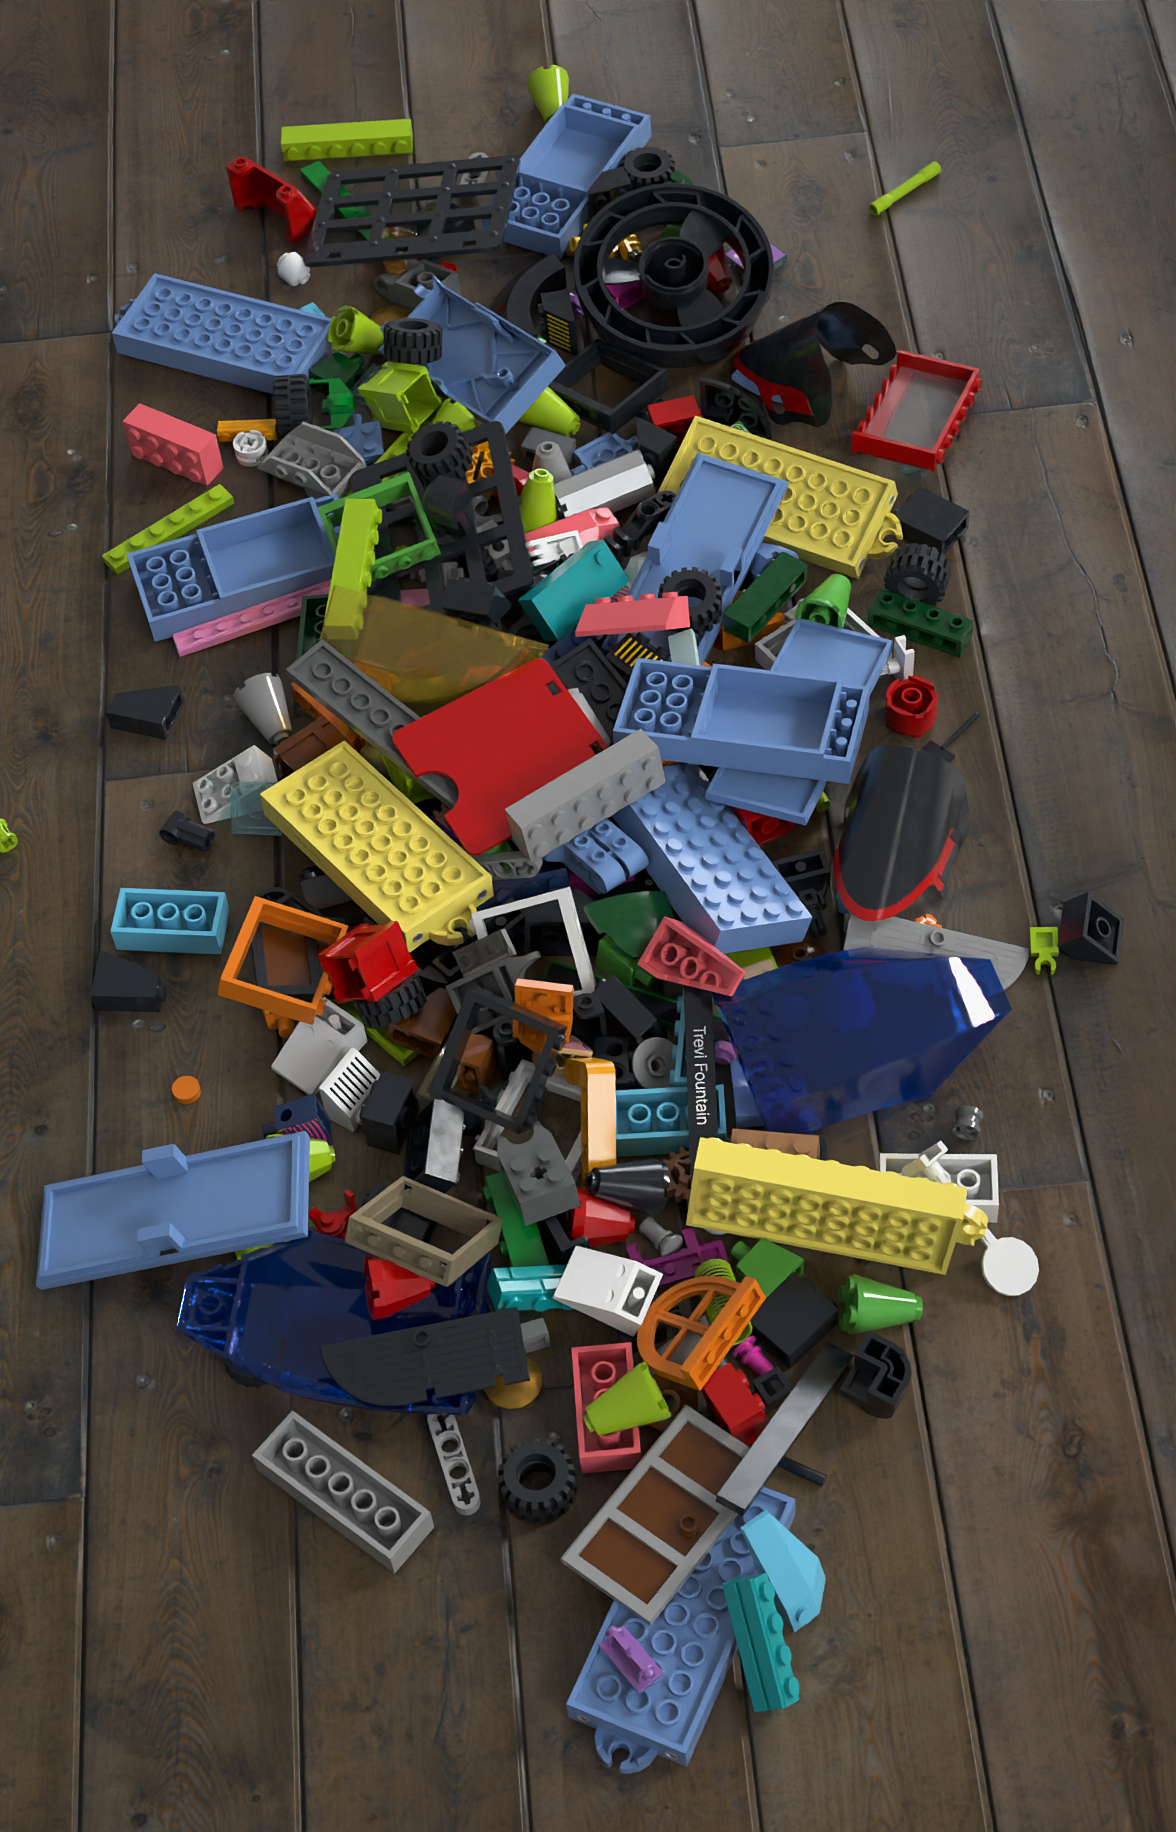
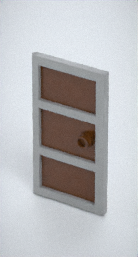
[560,1405,750,1626]

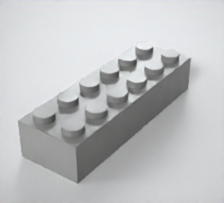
[505,729,666,863]
[252,1411,434,1574]

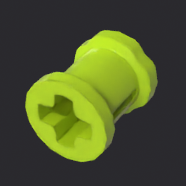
[0,818,18,853]

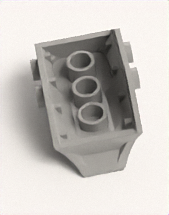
[257,422,365,499]

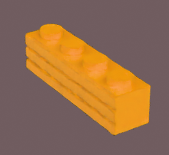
[217,419,278,442]

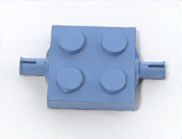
[334,414,384,468]
[570,433,638,476]

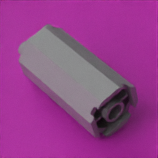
[554,449,656,521]

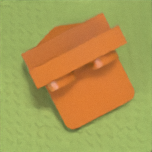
[513,978,574,1055]

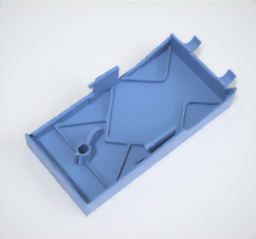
[379,275,566,434]

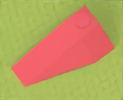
[526,507,624,561]
[638,916,746,996]

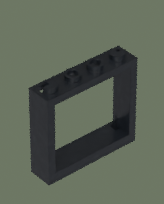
[548,339,669,434]
[429,986,567,1134]

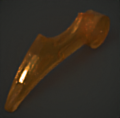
[383,227,417,275]

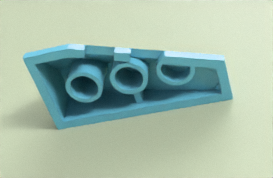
[741,1510,826,1632]

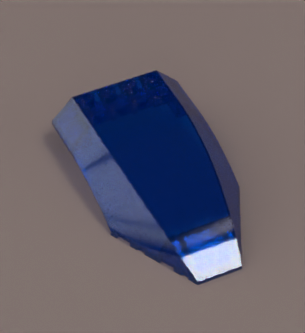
[711,947,1012,1135]
[176,1229,491,1416]

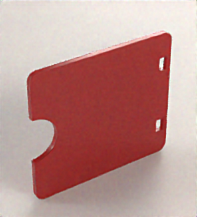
[392,658,609,856]

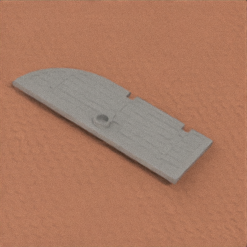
[839,912,1030,1001]

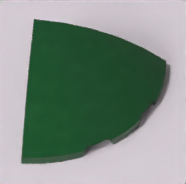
[583,891,674,960]

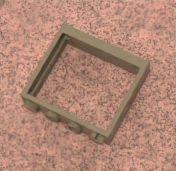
[345,1176,503,1287]

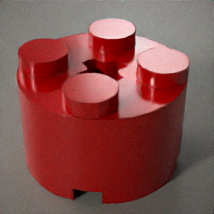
[885,676,938,738]

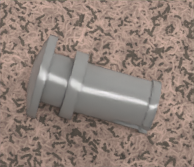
[639,1217,684,1257]

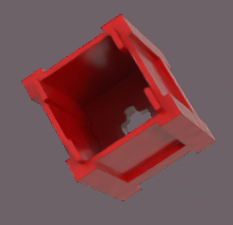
[318,921,418,1003]

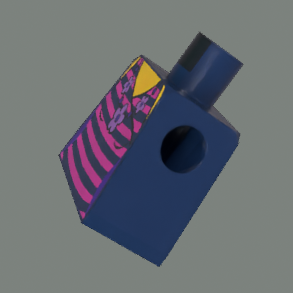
[262,1093,333,1144]

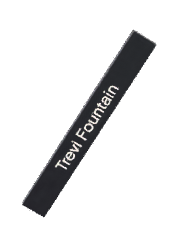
[684,985,718,1185]

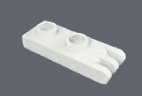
[525,530,583,567]

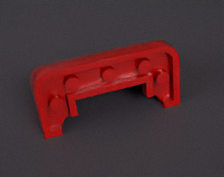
[226,157,317,245]

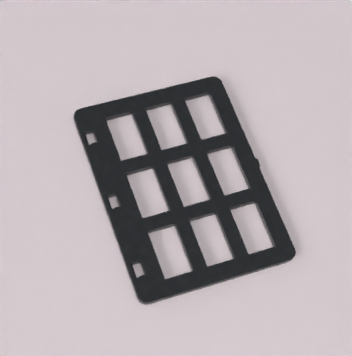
[303,155,521,267]
[350,421,534,638]

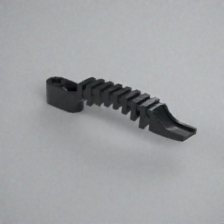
[528,491,676,590]

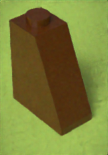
[386,987,458,1060]

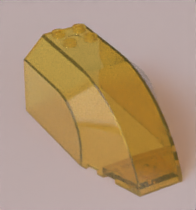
[319,585,549,706]

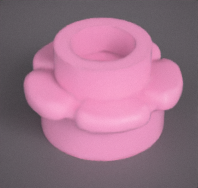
[714,1041,737,1065]

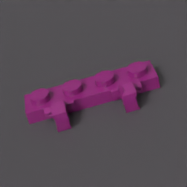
[626,1227,730,1291]

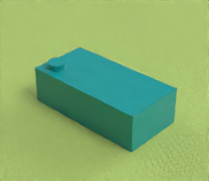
[518,540,630,641]

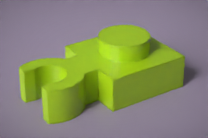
[1029,927,1059,975]

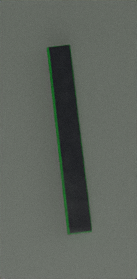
[542,960,755,1053]

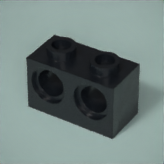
[595,1036,635,1091]

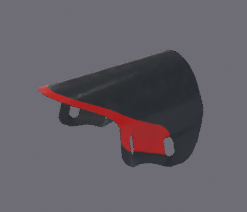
[733,302,897,428]
[829,745,969,921]

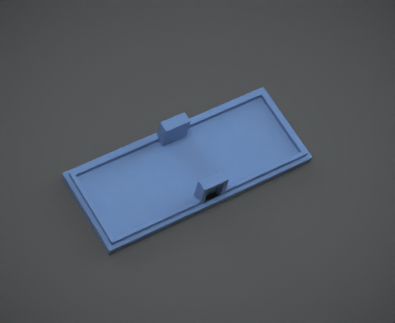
[601,453,789,664]
[705,618,893,825]
[36,1131,310,1290]

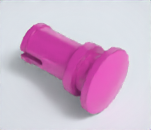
[732,1336,775,1377]

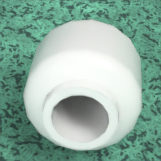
[277,252,310,286]

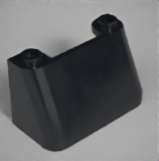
[489,993,607,1082]

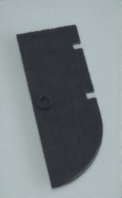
[319,1308,530,1406]

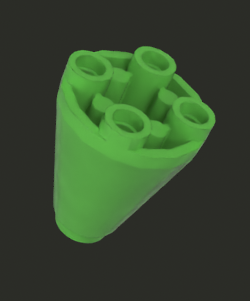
[838,1274,923,1334]

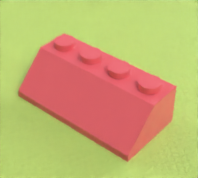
[575,592,690,637]

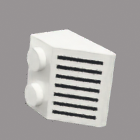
[319,1047,380,1132]

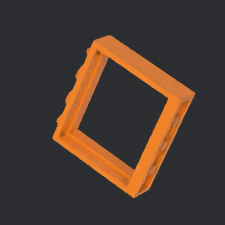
[218,896,348,1025]

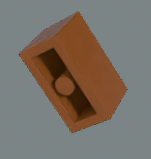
[456,1033,498,1097]

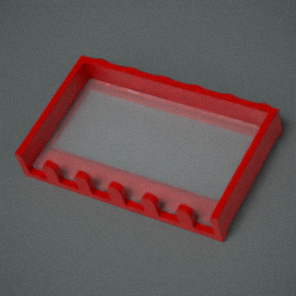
[851,350,982,473]

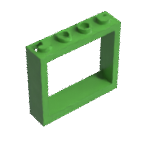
[318,472,441,581]

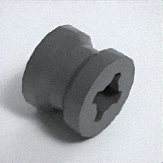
[952,1105,984,1140]

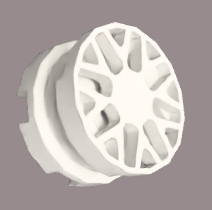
[233,430,268,467]

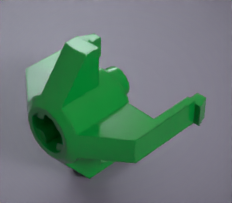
[309,378,355,430]

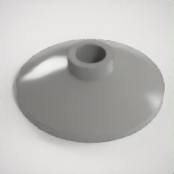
[632,1037,676,1089]

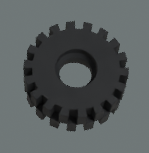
[353,972,428,1029]

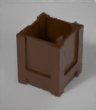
[273,716,355,781]

